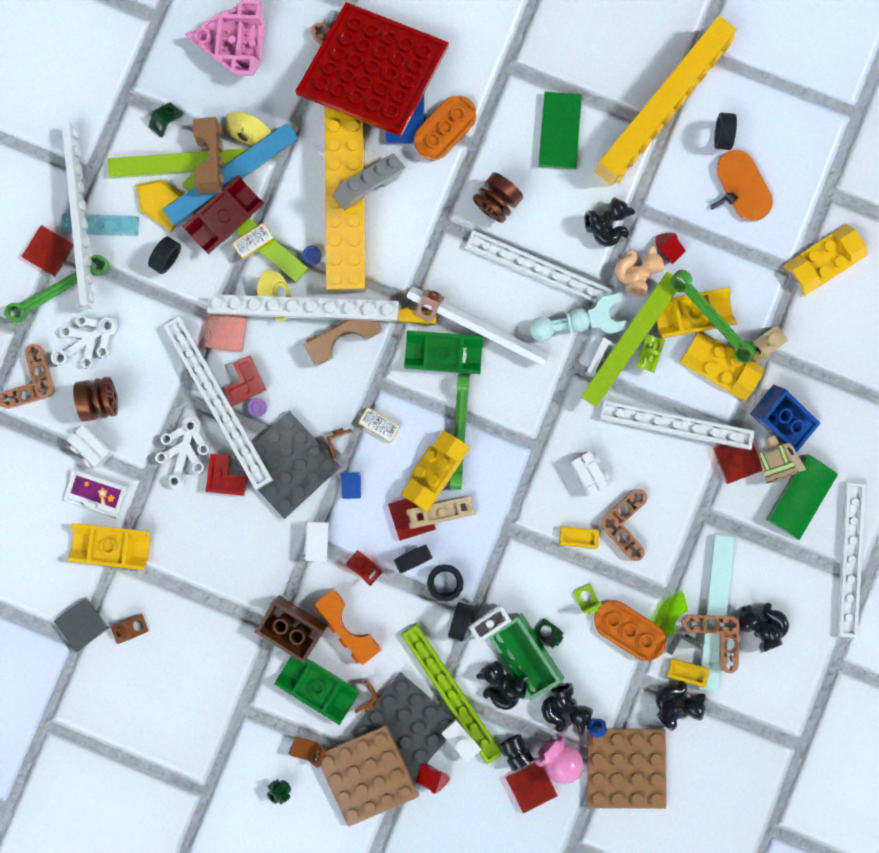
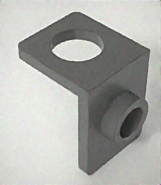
[666,632,703,655]

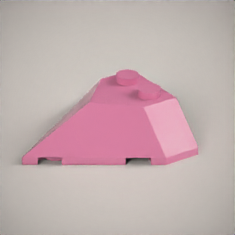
[185,0,265,76]

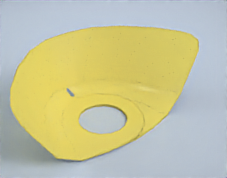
[226,112,272,146]
[257,269,291,322]

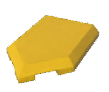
[135,180,183,231]

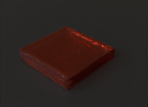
[21,225,74,277]
[204,314,248,352]
[713,443,762,484]
[388,498,436,541]
[506,762,558,814]

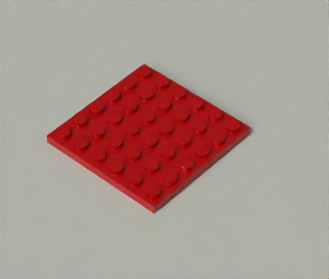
[296,2,449,137]

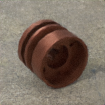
[472,172,524,223]
[73,376,118,422]

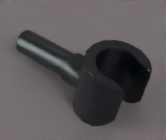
[710,192,738,210]

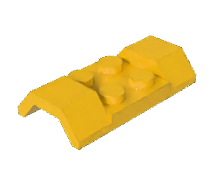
[783,224,868,296]
[656,287,737,339]
[679,332,764,401]
[401,430,471,512]
[67,523,151,570]

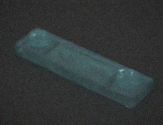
[61,214,139,236]

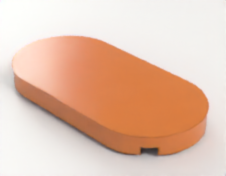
[414,96,476,161]
[716,150,773,222]
[594,600,666,661]

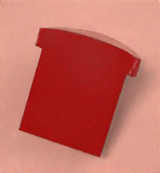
[655,233,686,264]
[416,764,450,794]

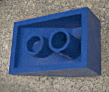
[750,384,820,453]

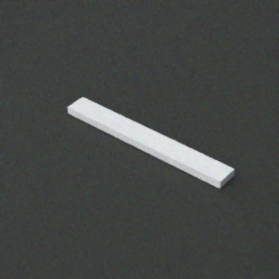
[465,230,612,303]
[406,287,549,365]
[599,400,755,450]
[836,482,866,638]

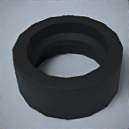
[714,112,737,150]
[148,236,181,274]
[394,544,433,574]
[427,564,464,602]
[448,602,473,641]

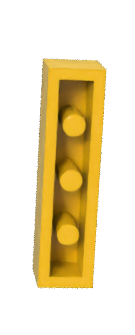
[398,307,437,325]

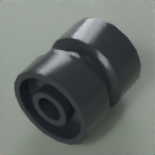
[499,734,534,771]

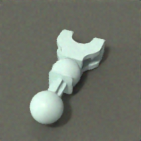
[530,291,629,341]

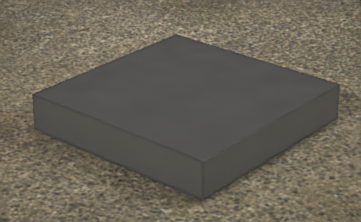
[54,597,109,652]

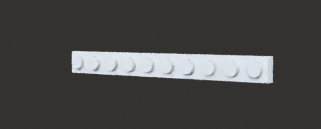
[62,121,95,310]
[207,294,399,322]
[163,316,274,490]

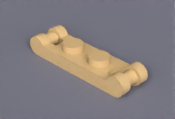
[406,496,477,529]

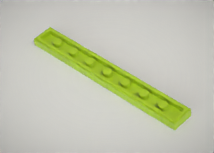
[108,148,260,178]
[182,171,308,283]
[580,271,683,408]
[401,624,503,765]

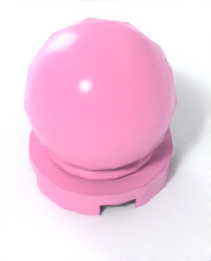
[533,732,584,784]

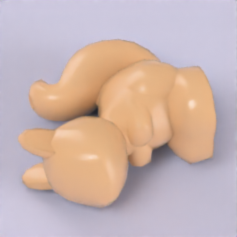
[614,246,665,296]

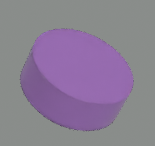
[247,398,267,417]

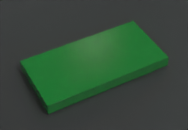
[538,91,582,170]

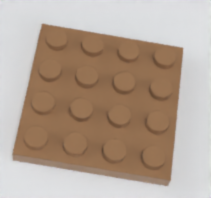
[316,724,419,827]
[587,728,666,809]

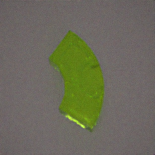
[654,592,688,637]

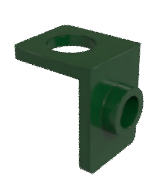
[148,102,183,138]
[534,618,564,649]

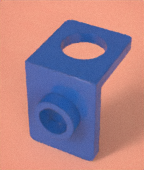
[340,472,361,499]

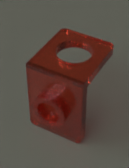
[346,550,382,586]

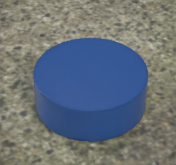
[302,246,322,266]
[587,718,607,738]

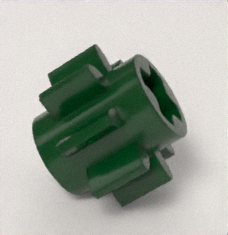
[267,779,291,805]

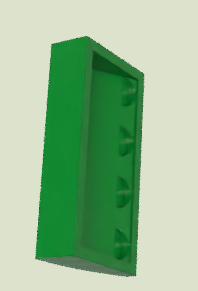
[766,454,838,540]
[488,613,564,701]

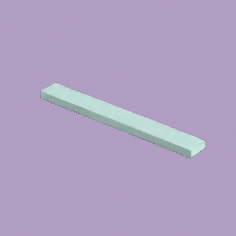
[698,535,735,692]

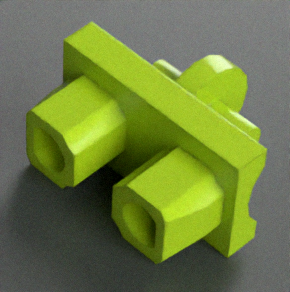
[636,334,665,373]

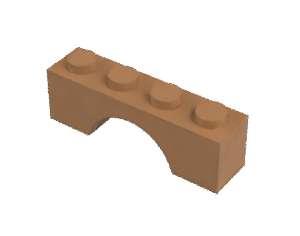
[193,117,225,194]
[304,320,383,367]

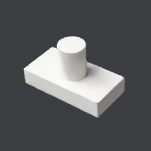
[441,719,481,763]

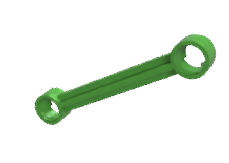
[5,255,109,323]
[670,270,757,363]
[450,375,470,490]

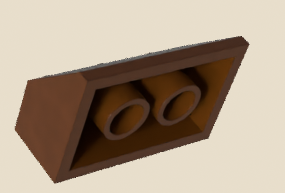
[254,595,328,664]

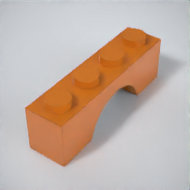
[315,588,382,666]

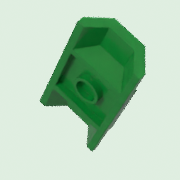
[404,330,483,374]
[274,656,360,725]

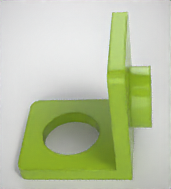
[573,584,602,615]

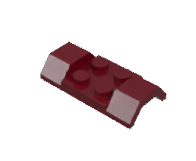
[182,175,265,255]

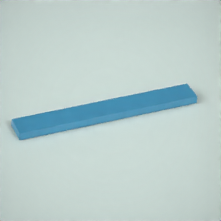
[163,123,299,226]

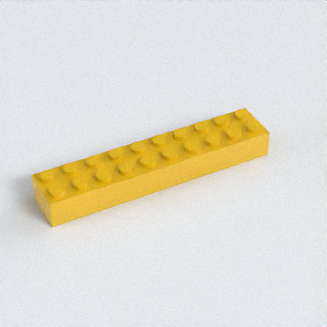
[595,15,737,186]
[325,107,366,292]

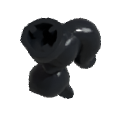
[584,197,635,247]
[739,603,789,653]
[476,661,528,710]
[656,681,706,731]
[541,683,593,735]

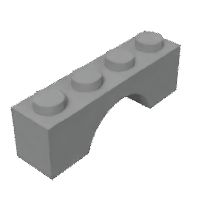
[333,153,405,211]

